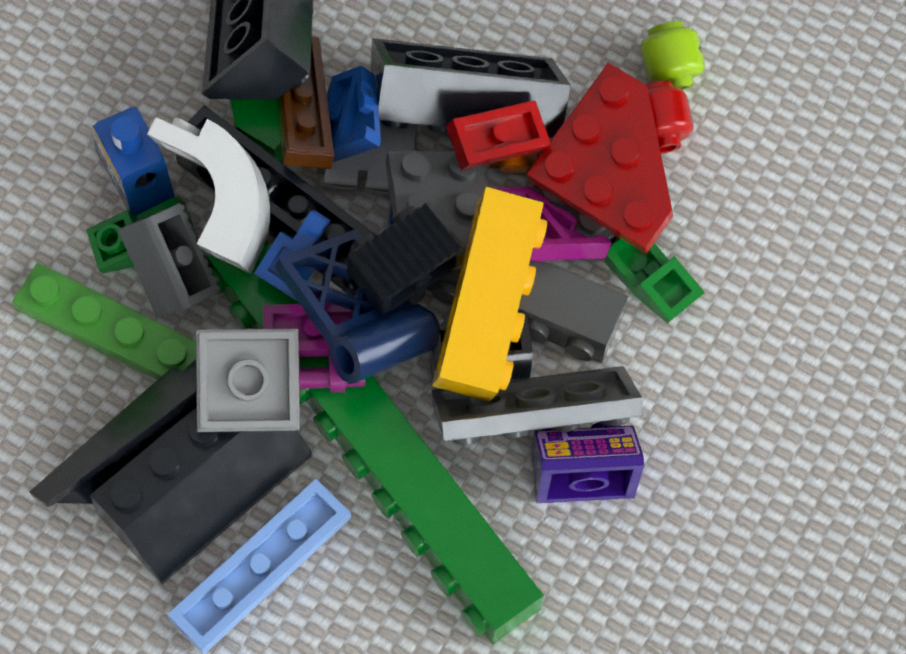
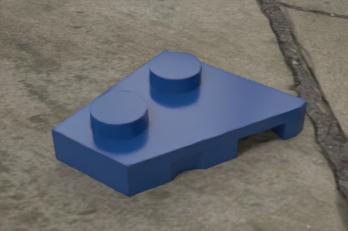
[327,65,381,162]

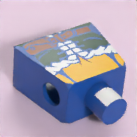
[92,107,175,216]

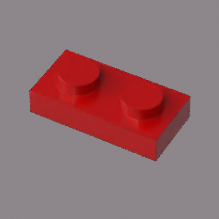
[446,100,551,171]

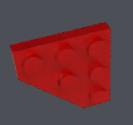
[527,62,673,254]

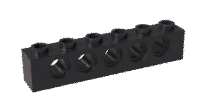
[176,105,426,304]

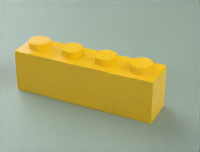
[432,187,547,402]

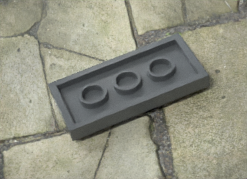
[431,366,643,444]

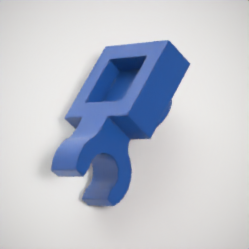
[254,210,331,300]

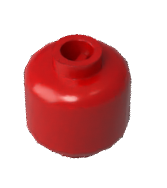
[645,81,694,154]

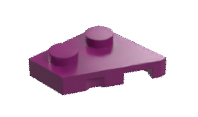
[493,187,611,262]

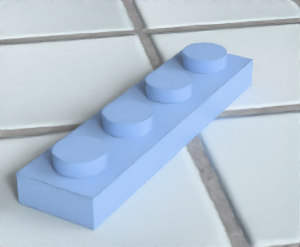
[167,479,351,654]

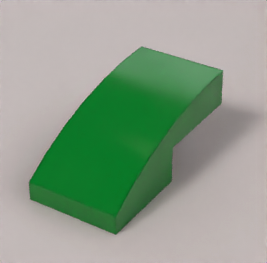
[602,238,705,324]

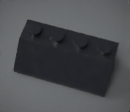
[202,0,313,100]
[371,38,571,138]
[90,406,312,584]

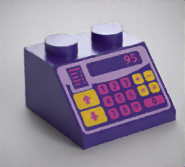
[531,422,645,503]

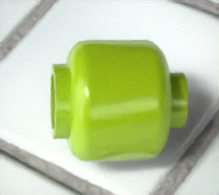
[640,21,705,90]

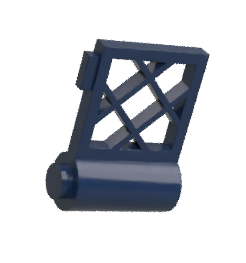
[274,229,440,384]

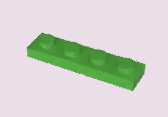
[12,262,196,380]

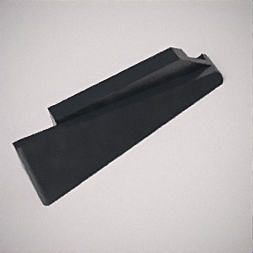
[29,359,197,507]

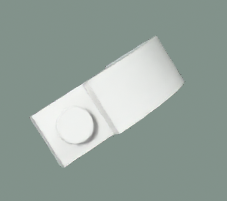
[147,117,270,274]

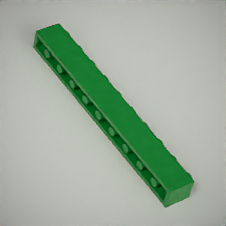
[202,240,544,644]

